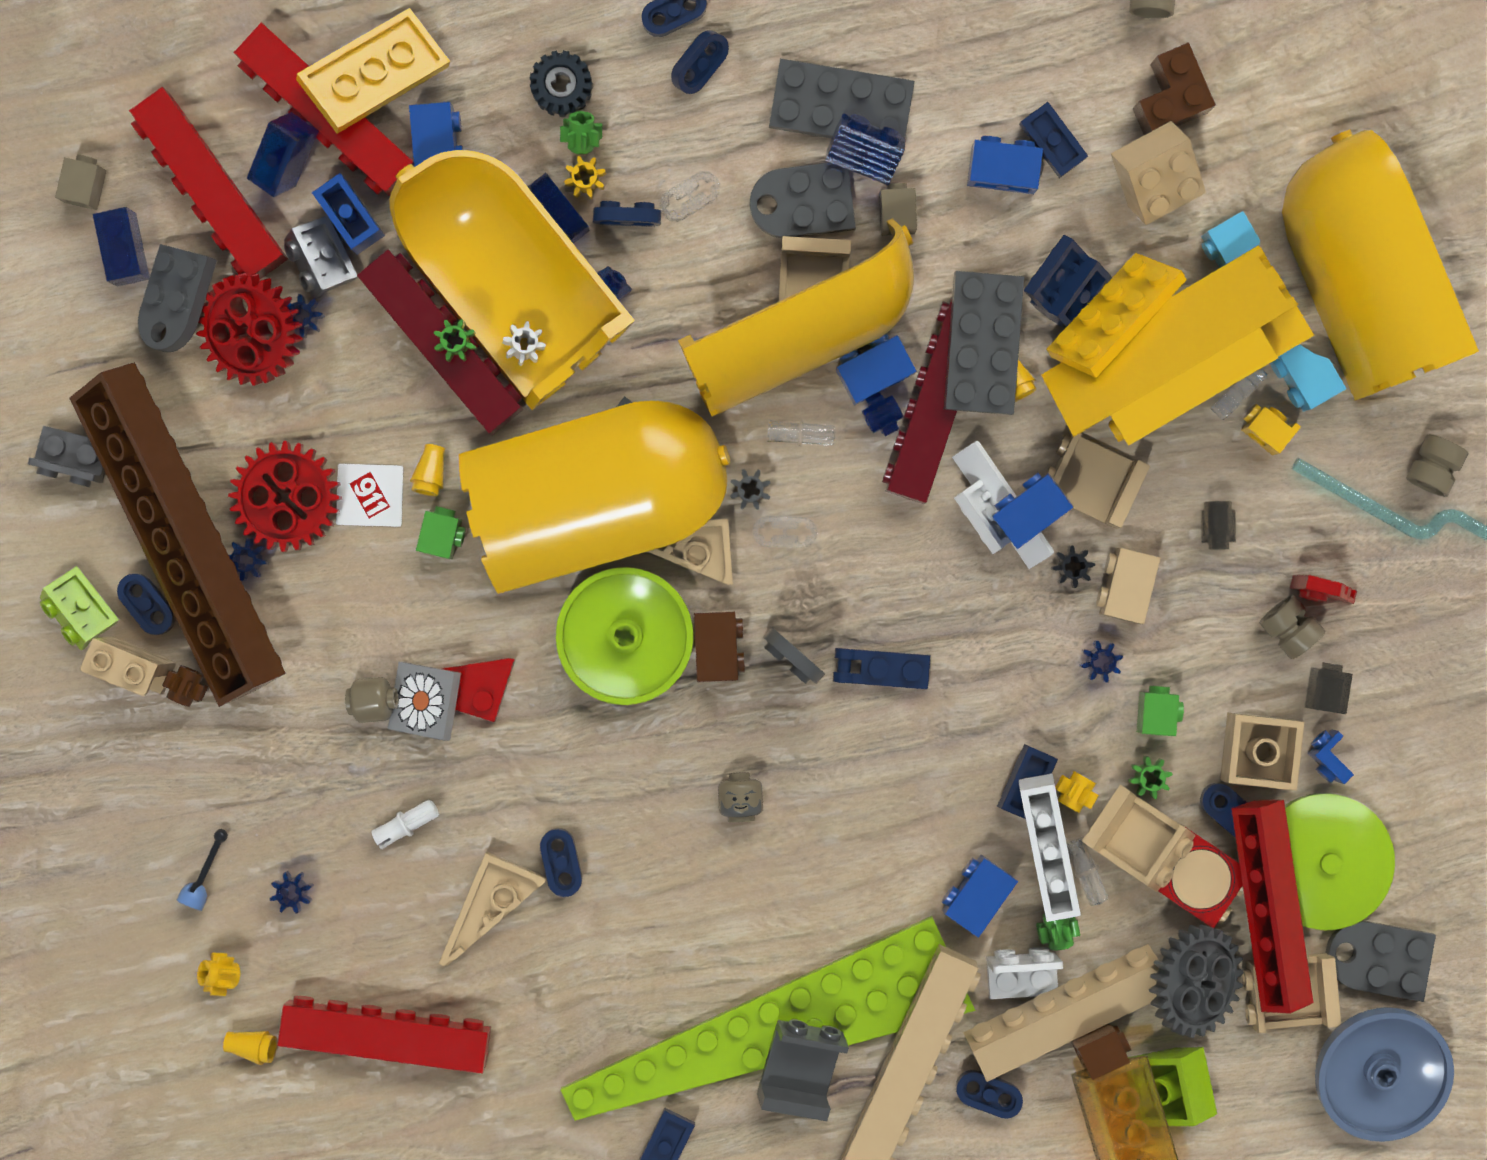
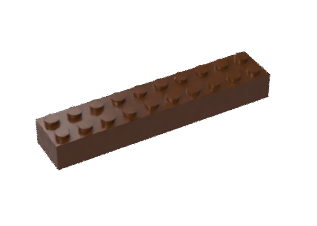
[69,362,286,707]

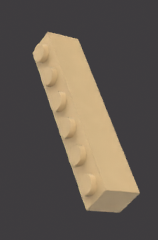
[963,944,1159,1082]

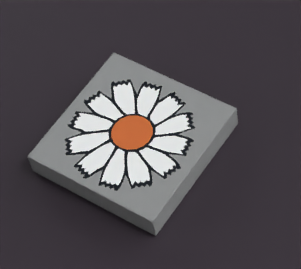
[388,662,461,741]

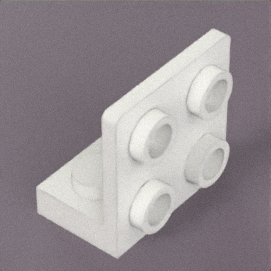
[986,947,1063,999]

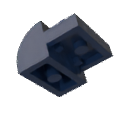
[1023,235,1112,329]

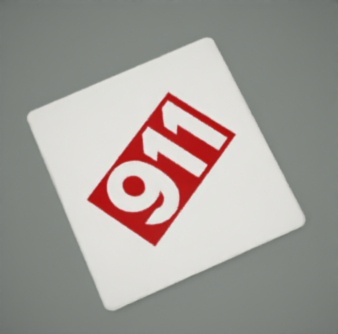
[336,464,403,527]

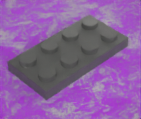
[769,58,915,150]
[943,271,1024,415]

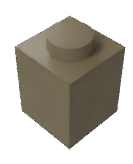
[55,154,106,210]
[879,183,917,236]

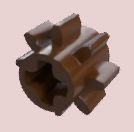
[162,665,208,707]

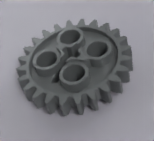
[1149,924,1243,1038]

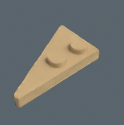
[647,519,733,585]
[439,852,546,966]

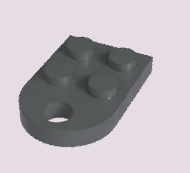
[750,160,856,238]
[138,244,217,352]
[763,627,825,684]
[1326,920,1436,1002]

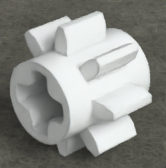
[502,321,546,366]

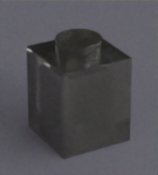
[1304,662,1353,714]

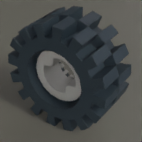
[530,50,593,117]

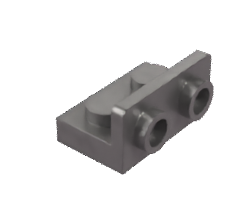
[284,215,357,300]
[28,426,105,487]

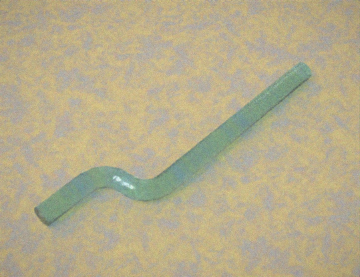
[1291,458,1487,541]

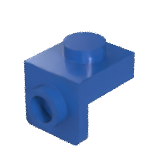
[1308,729,1354,784]

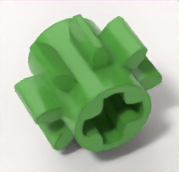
[560,111,603,154]
[434,319,477,362]
[1128,756,1173,799]
[1036,913,1081,951]

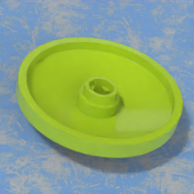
[556,567,694,705]
[1285,793,1395,930]

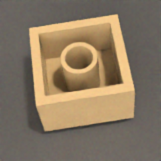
[1111,121,1206,225]
[1220,712,1304,791]

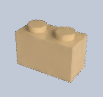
[1096,548,1161,624]

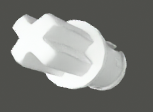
[371,800,439,850]

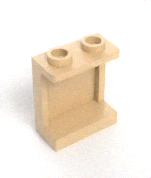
[778,236,851,302]
[80,637,177,696]
[1082,785,1196,892]
[1242,953,1341,1034]

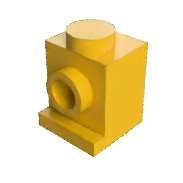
[1241,403,1301,455]

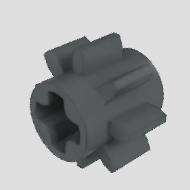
[730,469,771,510]

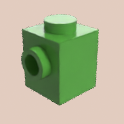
[416,506,466,559]
[1136,686,1184,736]

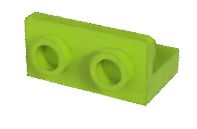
[40,566,119,651]

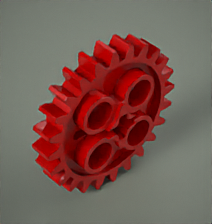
[196,273,303,386]
[228,441,342,552]

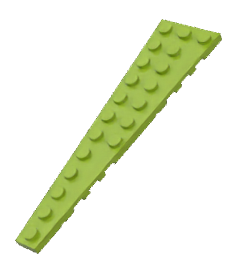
[560,916,976,1121]

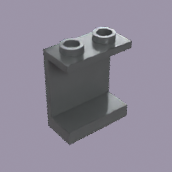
[757,1019,849,1121]

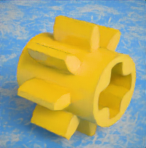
[564,156,606,199]
[1055,771,1099,813]
[197,952,241,996]

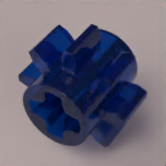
[288,294,325,338]
[861,392,904,437]
[228,538,269,581]
[1079,640,1123,683]
[270,871,314,914]

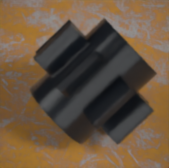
[1051,545,1095,588]

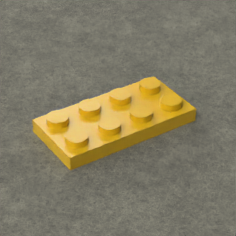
[296,8,450,134]
[1046,253,1187,378]

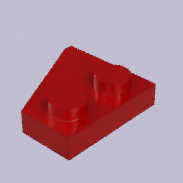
[1290,575,1357,604]
[442,658,515,722]

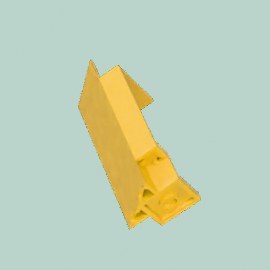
[1041,245,1314,446]

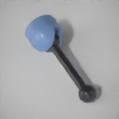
[177,829,228,911]

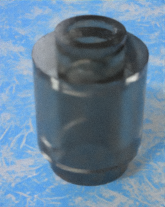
[1201,501,1236,550]

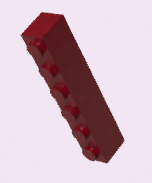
[357,249,523,436]
[882,297,957,504]

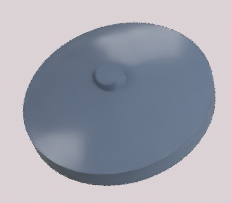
[1315,1007,1454,1142]

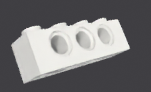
[1019,773,1081,922]

